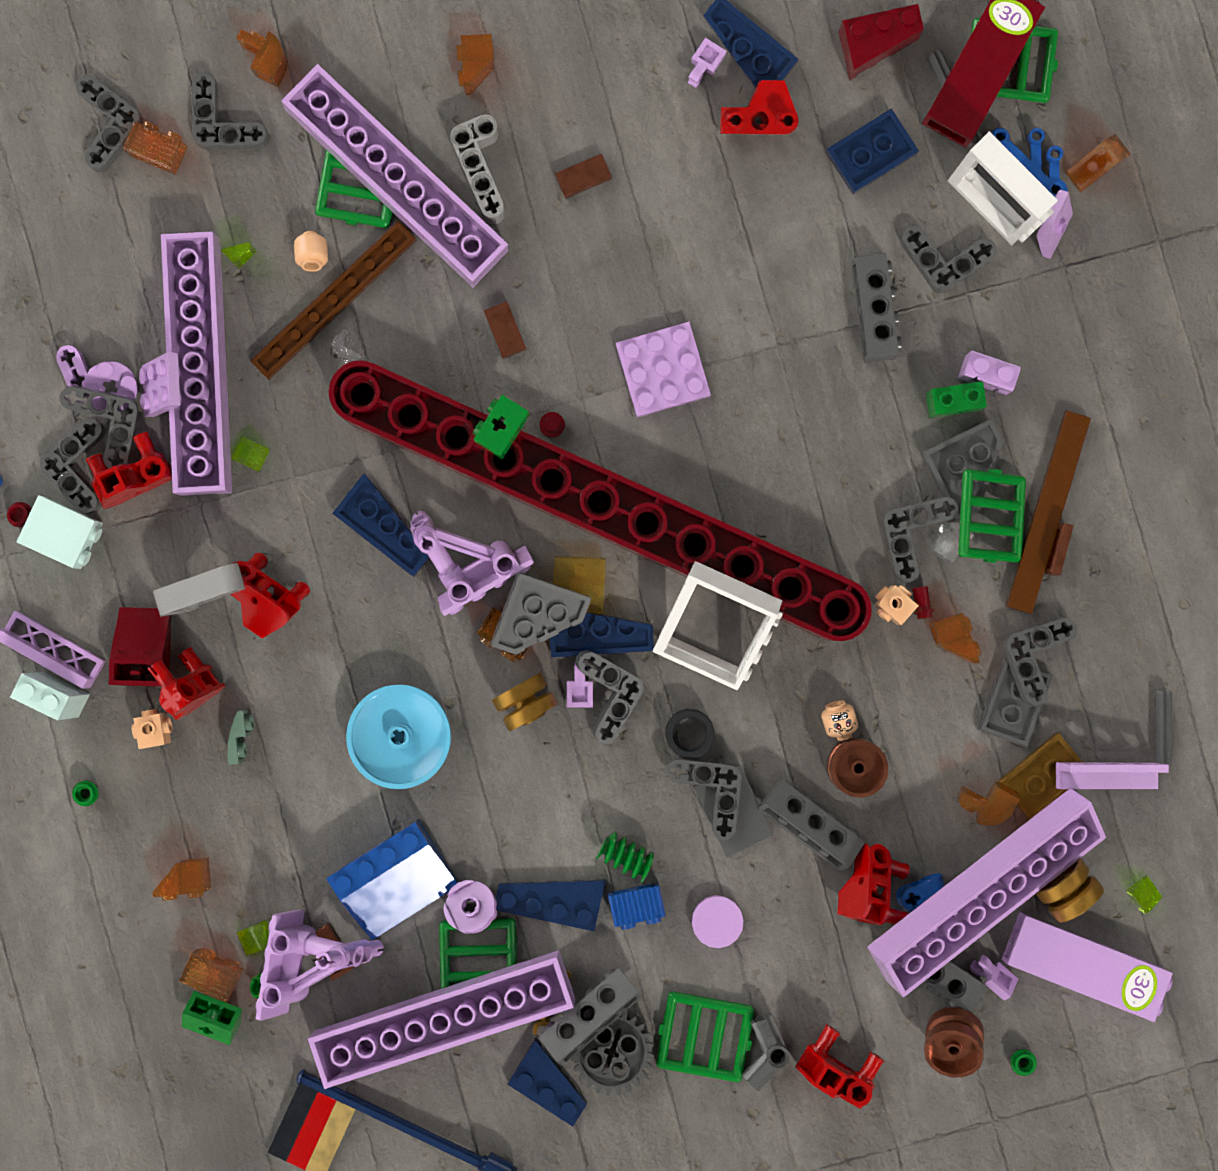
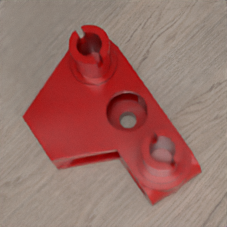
[720,80,799,134]
[86,432,172,509]
[230,552,310,638]
[148,647,226,721]
[837,844,910,926]
[795,1024,885,1109]

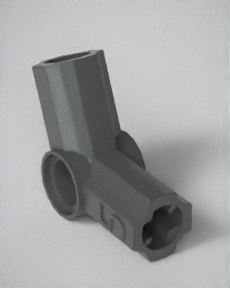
[742,1013,790,1091]

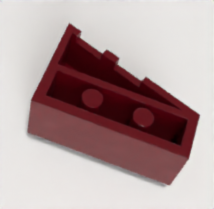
[838,4,924,81]

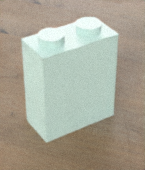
[17,495,103,569]
[10,672,90,720]

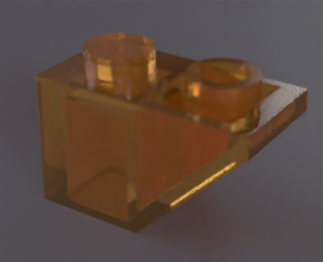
[457,34,495,95]
[929,613,981,664]
[152,857,211,901]

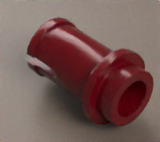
[912,586,934,620]

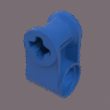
[896,873,945,912]

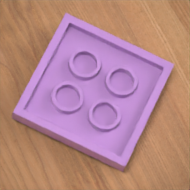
[615,322,711,418]

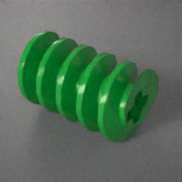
[595,831,654,883]

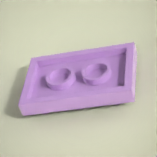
[139,352,180,417]

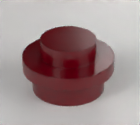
[539,412,565,438]
[7,502,32,528]

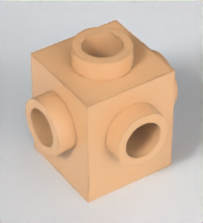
[874,585,919,625]
[132,709,173,749]

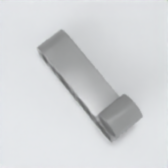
[450,114,505,224]
[153,563,245,617]

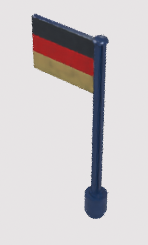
[268,1069,518,1171]

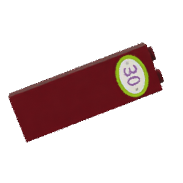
[922,0,1045,148]

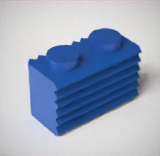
[608,882,666,930]

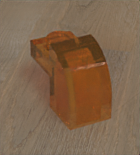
[236,29,288,87]
[957,780,1020,826]

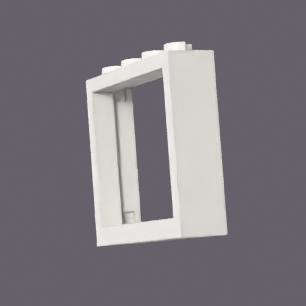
[948,131,1058,246]
[653,561,783,690]

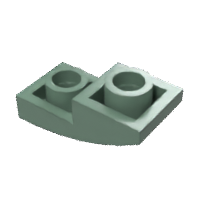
[228,709,254,765]

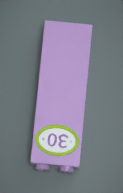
[1001,911,1173,1022]

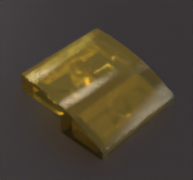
[553,556,606,614]

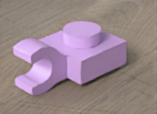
[688,38,727,88]
[567,662,593,707]
[970,955,1018,1001]

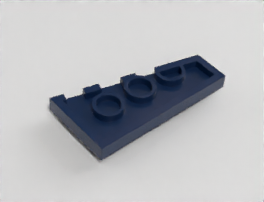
[703,0,798,89]
[332,473,429,577]
[550,612,654,658]
[496,879,605,931]

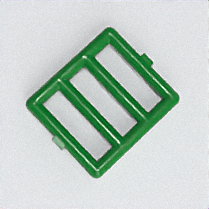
[971,18,1058,103]
[315,150,392,228]
[958,469,1026,563]
[439,918,517,989]
[656,991,754,1083]

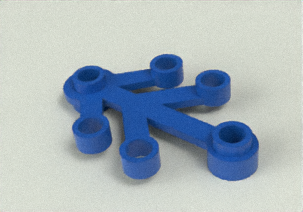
[991,127,1068,198]

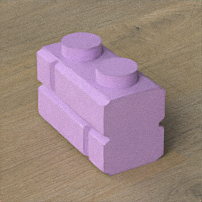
[958,351,1021,395]

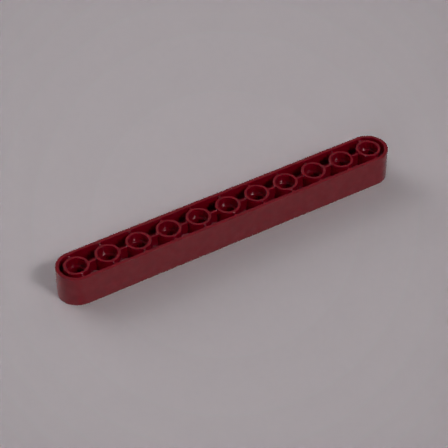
[328,360,872,641]

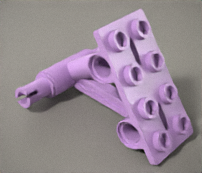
[410,511,534,616]
[256,909,384,1021]

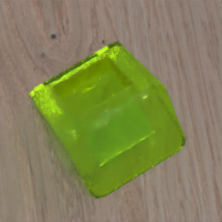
[221,242,257,268]
[231,436,270,472]
[1126,875,1162,914]
[236,920,270,956]

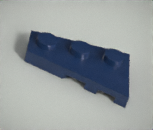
[507,1038,587,1127]

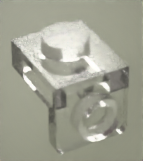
[331,330,368,365]
[929,521,974,564]

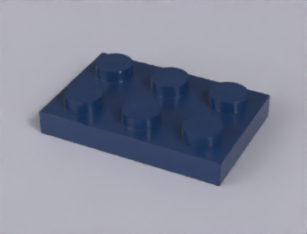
[826,108,919,194]

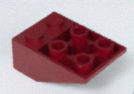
[108,607,172,686]

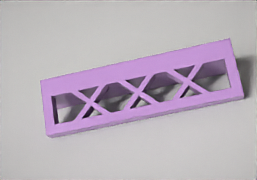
[0,611,106,689]
[1056,762,1169,789]

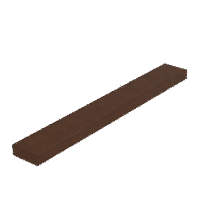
[250,220,417,380]
[1005,410,1091,614]

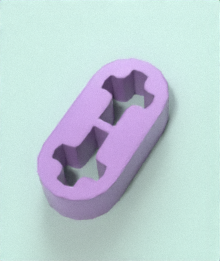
[56,345,89,387]

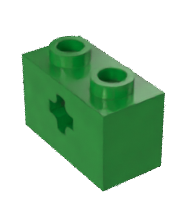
[926,382,987,419]
[473,395,530,459]
[181,991,243,1045]

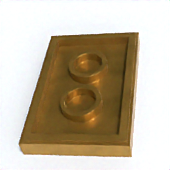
[997,732,1083,820]

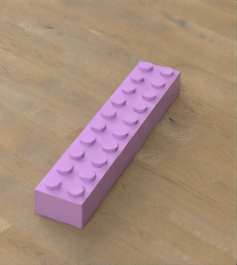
[282,64,508,288]
[161,232,232,496]
[867,788,1106,998]
[308,950,576,1089]

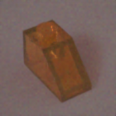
[1065,134,1131,192]

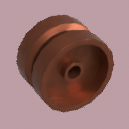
[826,738,889,798]
[924,1007,984,1077]

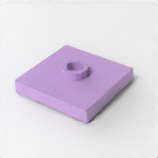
[1037,190,1073,259]

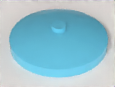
[346,684,451,789]

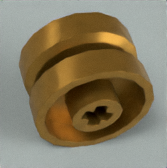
[491,672,559,732]
[1036,858,1104,923]

